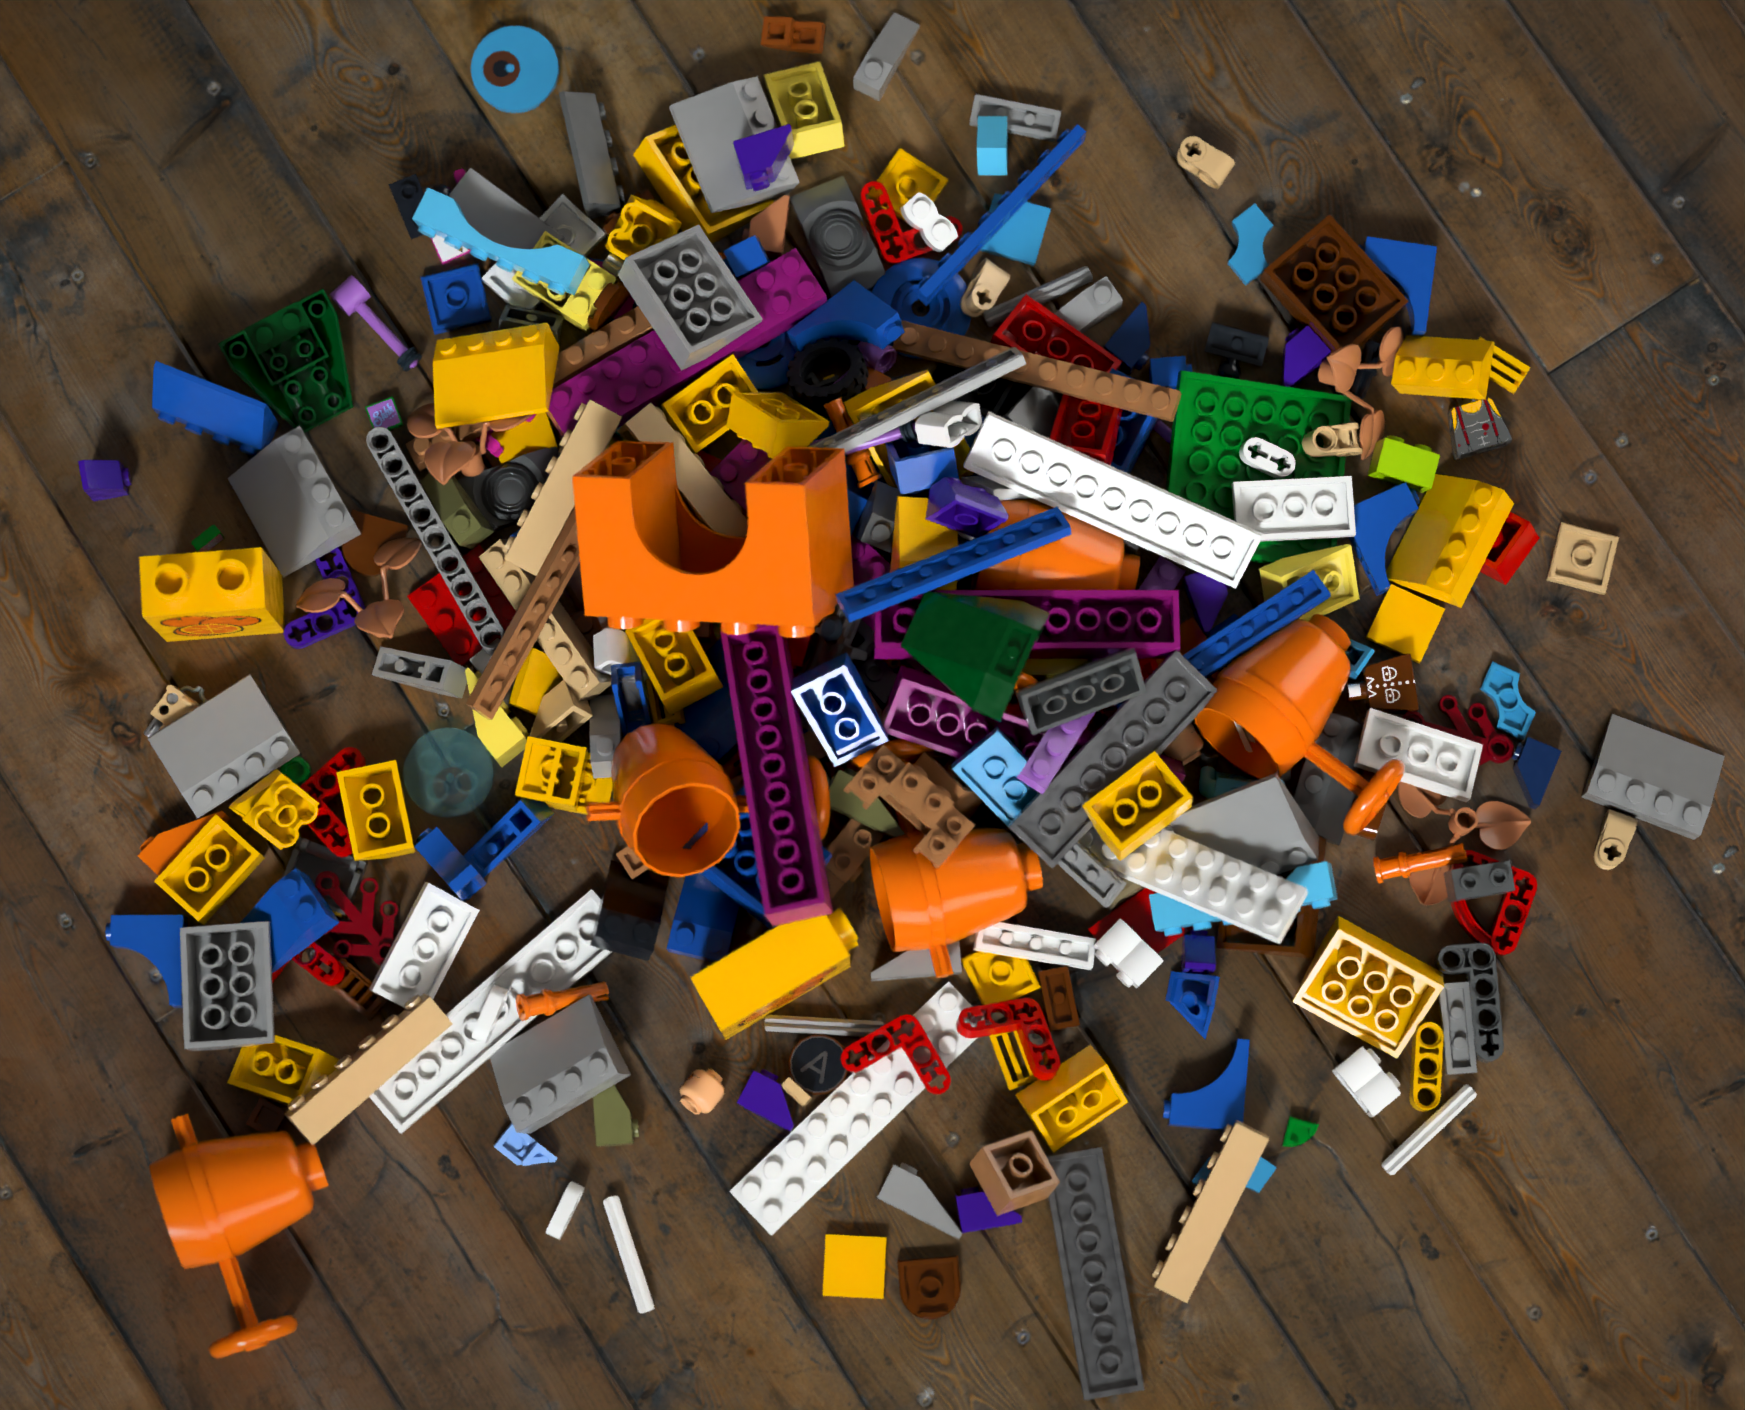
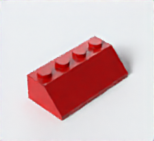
[990,294,1122,373]

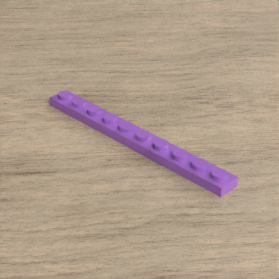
[1017,556,1185,795]

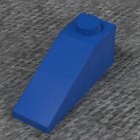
[464,798,555,878]

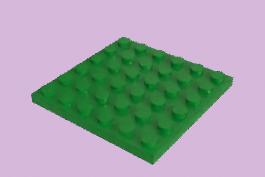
[1166,370,1351,564]

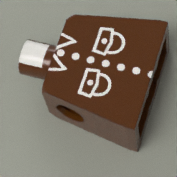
[1346,653,1419,714]

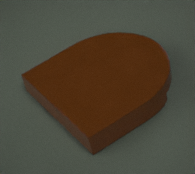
[587,276,630,333]
[342,510,410,577]
[897,1256,961,1319]

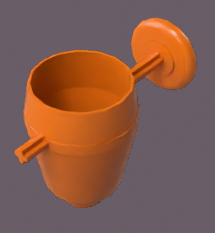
[970,498,1140,706]
[1194,614,1405,835]
[586,723,831,877]
[847,739,1043,978]
[149,1114,329,1359]

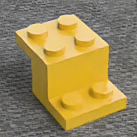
[515,736,613,815]

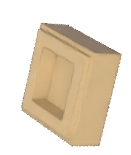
[782,1077,812,1107]

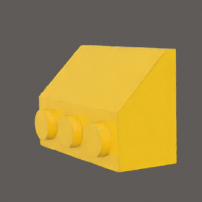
[1391,335,1494,400]
[661,354,759,454]
[726,392,829,458]
[1082,751,1193,861]
[336,760,415,861]
[154,814,265,925]
[1016,1044,1128,1153]

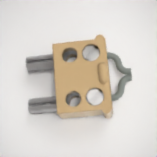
[144,685,207,737]

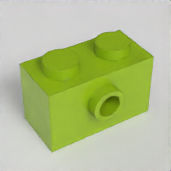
[1367,435,1440,493]

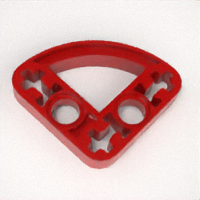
[1450,850,1538,956]

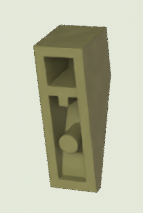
[420,473,494,550]
[829,767,905,838]
[593,1084,639,1147]

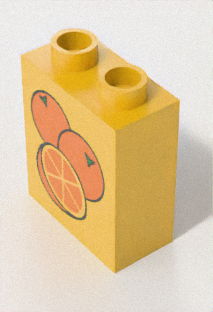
[139,547,285,642]
[690,908,858,1040]

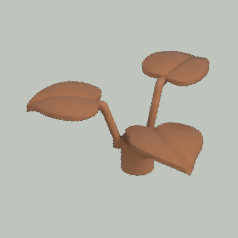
[1318,326,1404,460]
[407,403,534,485]
[296,538,422,638]
[1398,781,1531,906]

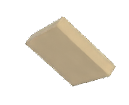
[1546,522,1619,595]

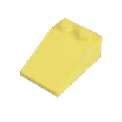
[764,61,844,159]
[1259,544,1359,622]

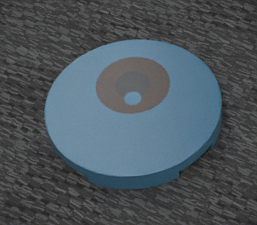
[471,26,559,113]

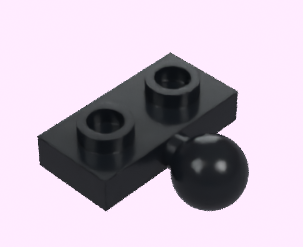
[389,174,452,240]
[1205,322,1270,379]

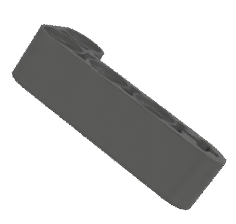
[1434,943,1504,1063]

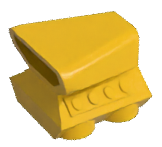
[605,194,682,260]
[229,768,320,850]

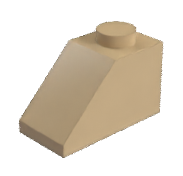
[530,680,593,742]

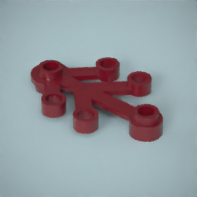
[1402,695,1514,767]
[315,870,399,966]

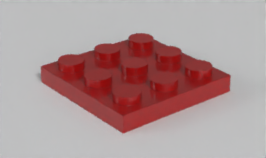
[407,544,516,666]

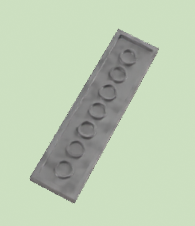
[1007,650,1217,869]
[1046,1147,1145,1400]

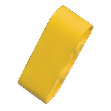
[1409,1022,1443,1112]

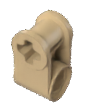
[1177,136,1235,189]
[960,258,1010,317]
[1302,423,1363,457]
[1593,809,1638,870]

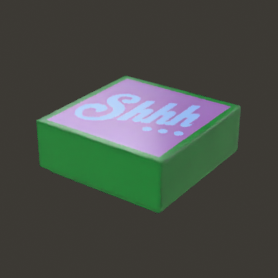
[365,397,404,431]
[191,525,225,552]

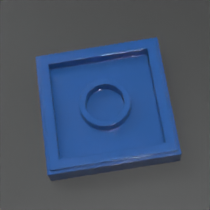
[421,263,492,335]

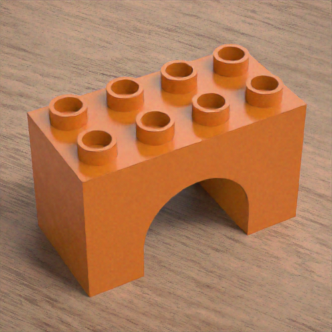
[572,440,854,638]

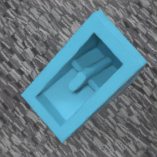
[977,116,1008,175]

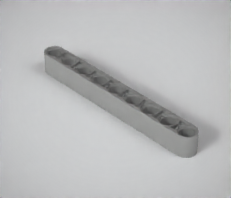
[366,427,505,656]

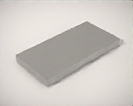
[449,168,564,274]

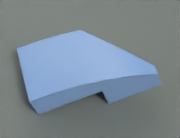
[493,1122,558,1166]

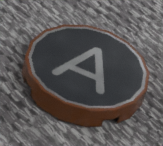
[789,1034,848,1095]

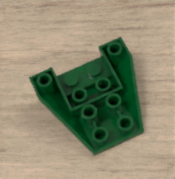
[218,289,353,433]
[901,591,1050,722]

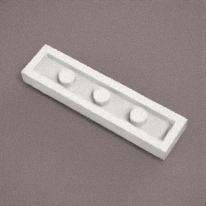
[973,922,1096,970]

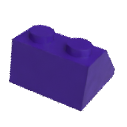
[733,124,794,191]
[925,477,1008,538]

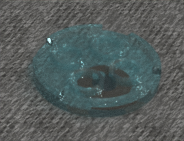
[403,728,494,818]

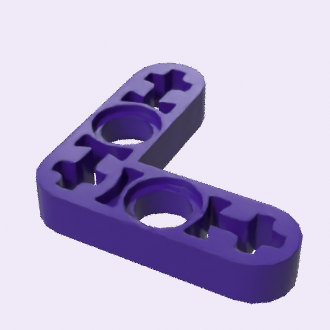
[283,547,366,649]

